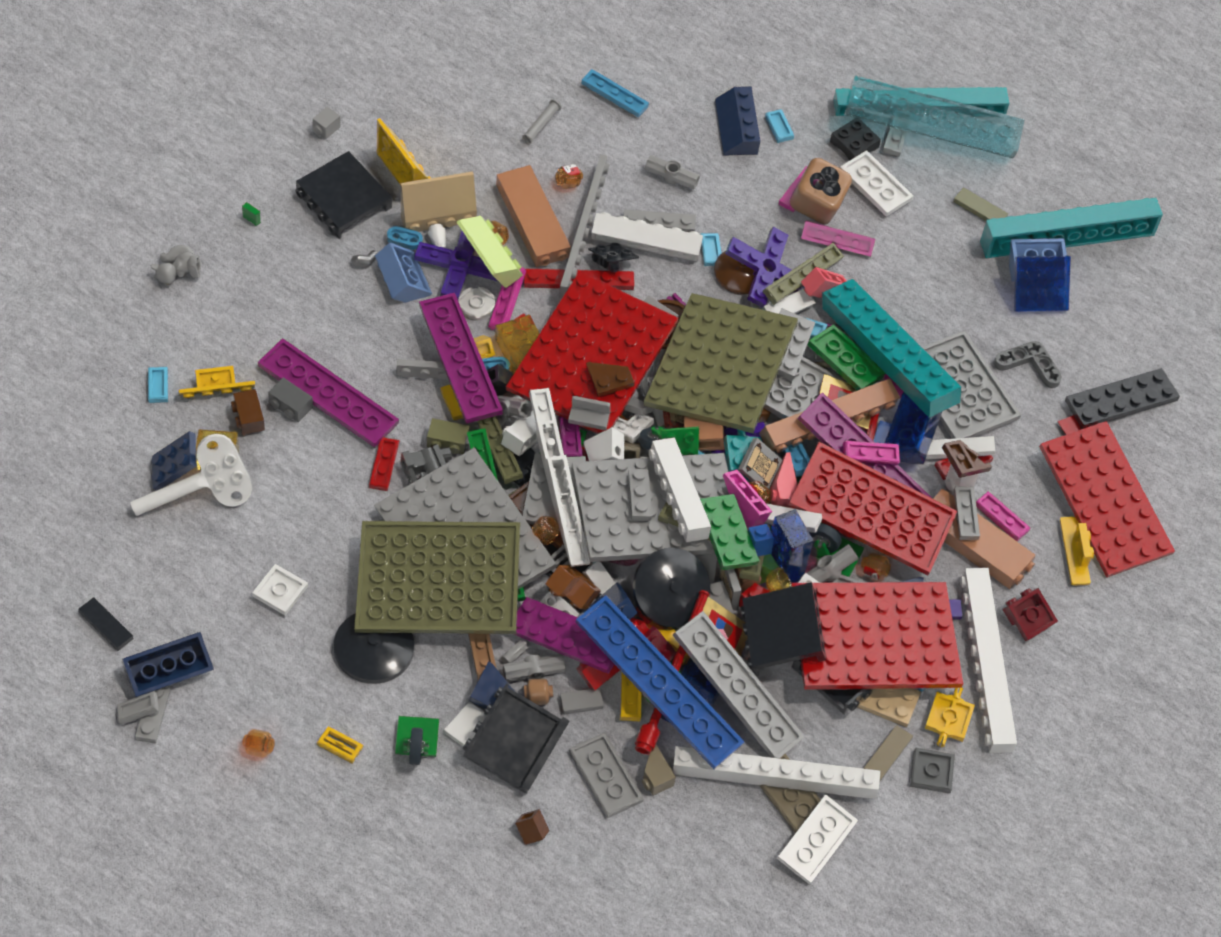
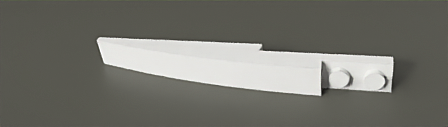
[529,388,590,567]

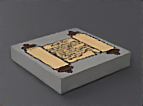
[738,438,782,492]
[719,569,741,610]

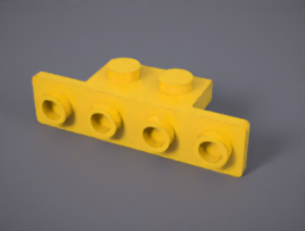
[178,366,255,398]
[1060,517,1094,585]

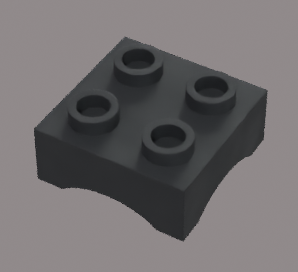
[830,117,881,161]

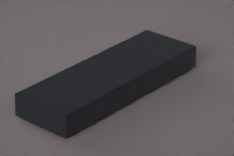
[78,597,134,651]

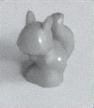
[150,245,201,285]

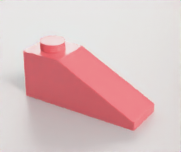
[801,267,846,298]
[768,452,798,509]

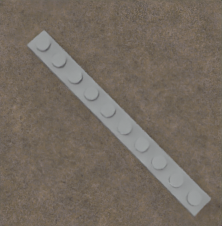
[559,154,609,298]

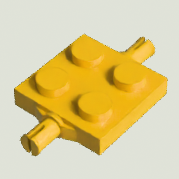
[924,687,975,747]

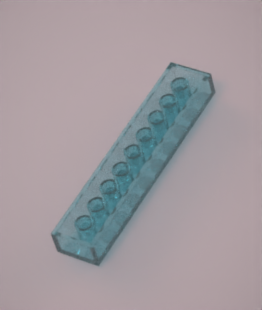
[844,75,1025,159]

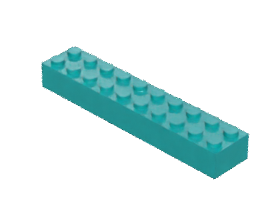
[980,197,1163,259]
[822,279,962,418]

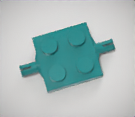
[724,429,762,484]

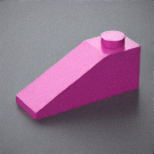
[723,470,773,529]

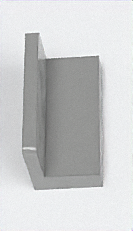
[568,396,610,430]

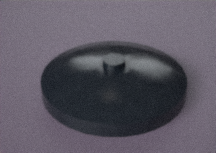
[633,548,710,627]
[334,613,414,684]

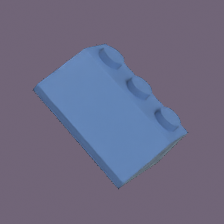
[1009,238,1069,282]
[375,243,432,303]

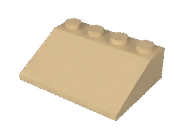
[401,171,477,232]

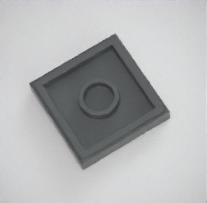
[910,748,955,793]

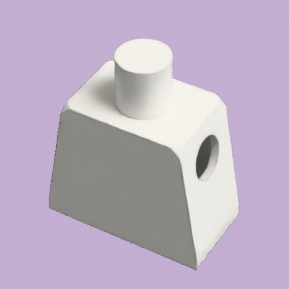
[584,428,624,461]

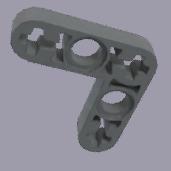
[994,341,1062,388]

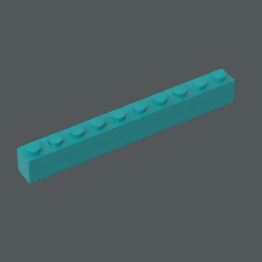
[833,87,1010,116]

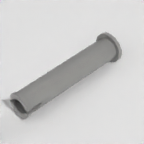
[522,99,562,143]

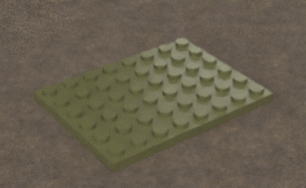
[644,293,798,433]
[355,521,520,634]

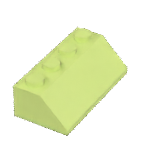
[457,216,523,288]

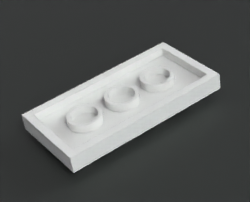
[840,150,913,217]
[777,794,858,884]

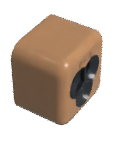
[790,158,852,224]

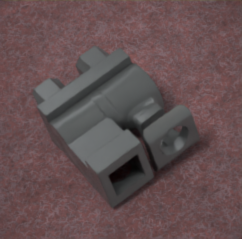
[400,445,452,484]

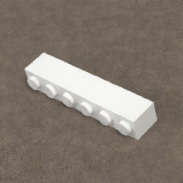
[591,212,703,262]
[649,437,711,542]

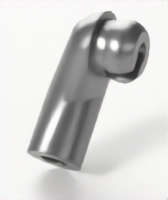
[351,250,377,268]

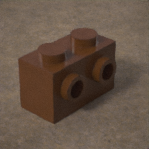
[231,389,265,435]

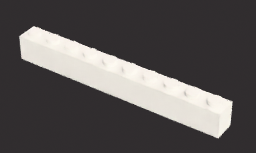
[960,568,1017,753]
[673,746,880,799]

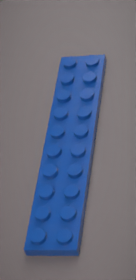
[575,595,744,769]

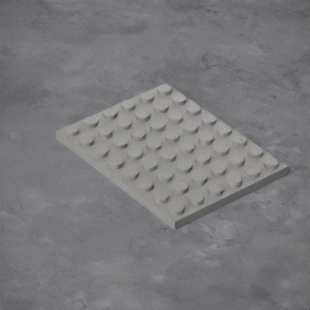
[374,448,557,589]
[572,453,729,562]

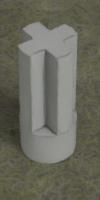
[501,639,529,664]

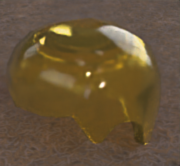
[766,567,791,592]

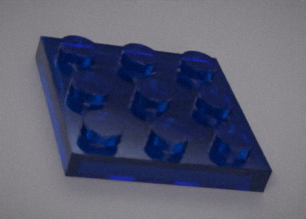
[1014,255,1071,312]

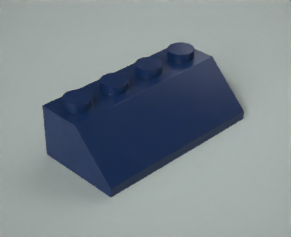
[715,86,761,156]
[122,632,214,697]

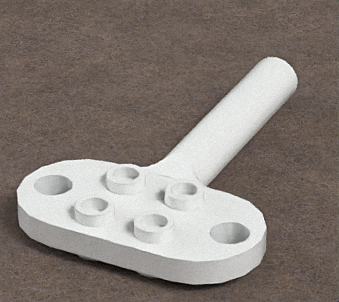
[130,434,252,516]

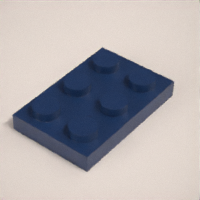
[151,431,196,490]

